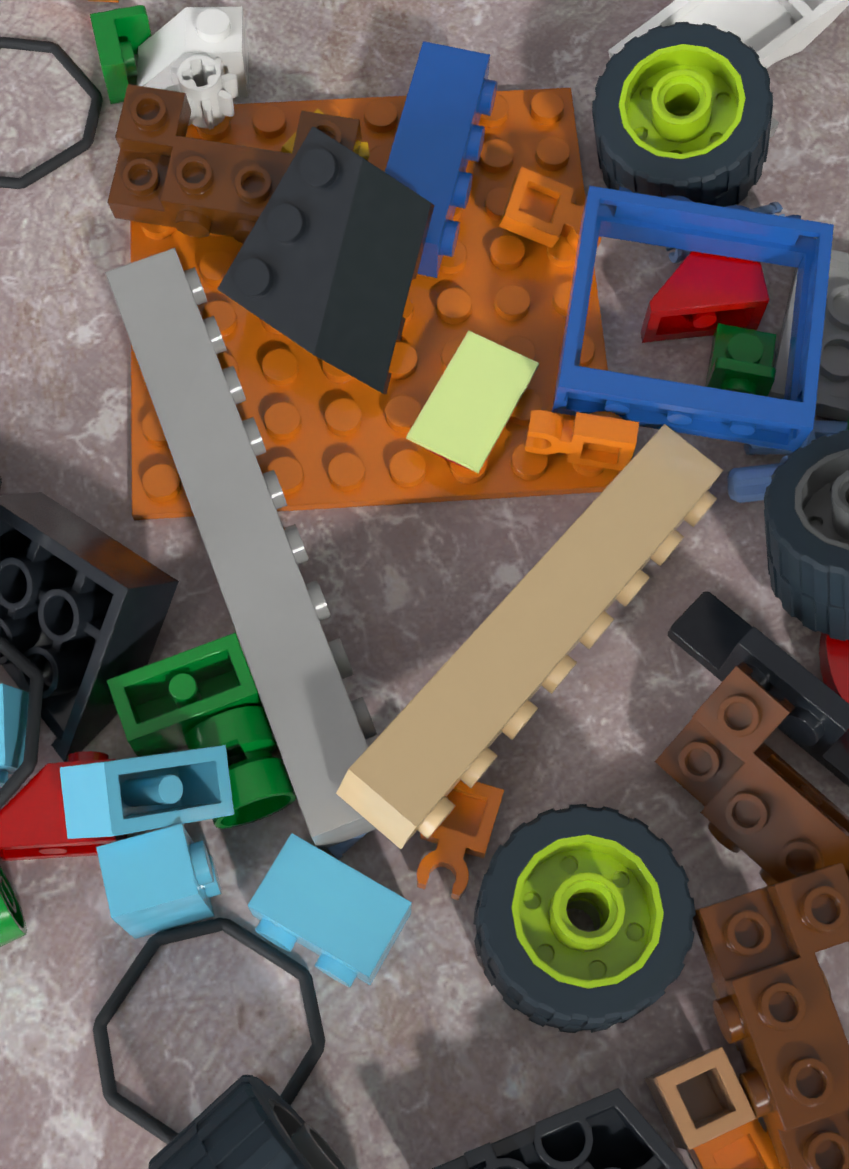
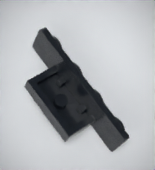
[668,591,849,787]

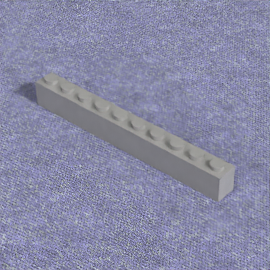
[105,248,377,850]

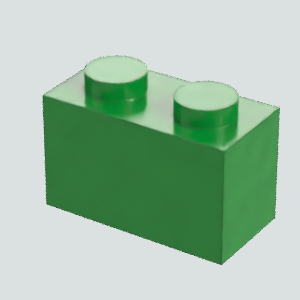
[107,633,262,757]

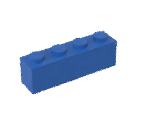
[385,41,497,278]

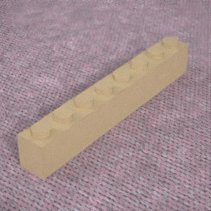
[336,424,724,849]

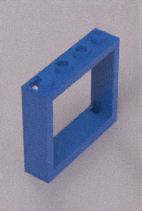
[552,186,834,451]

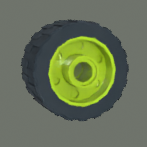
[592,22,773,207]
[473,804,696,1033]

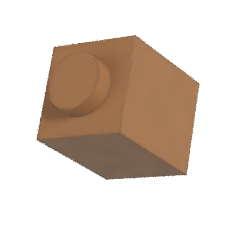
[644,1047,757,1150]

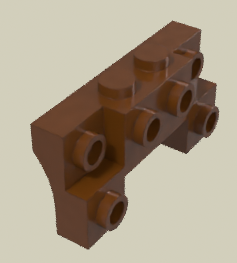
[107,84,362,244]
[654,662,849,886]
[693,863,849,1169]

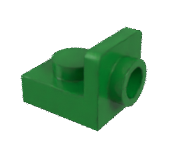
[90,5,152,104]
[705,323,777,397]

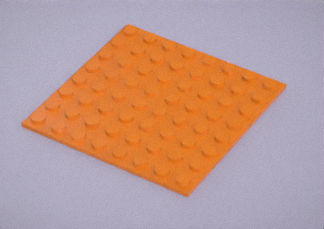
[130,88,621,520]

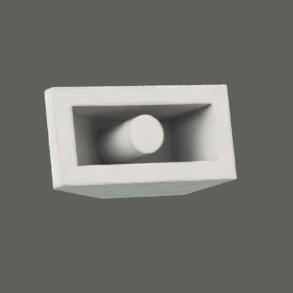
[137,6,249,97]

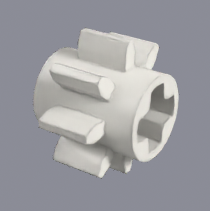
[165,55,239,129]

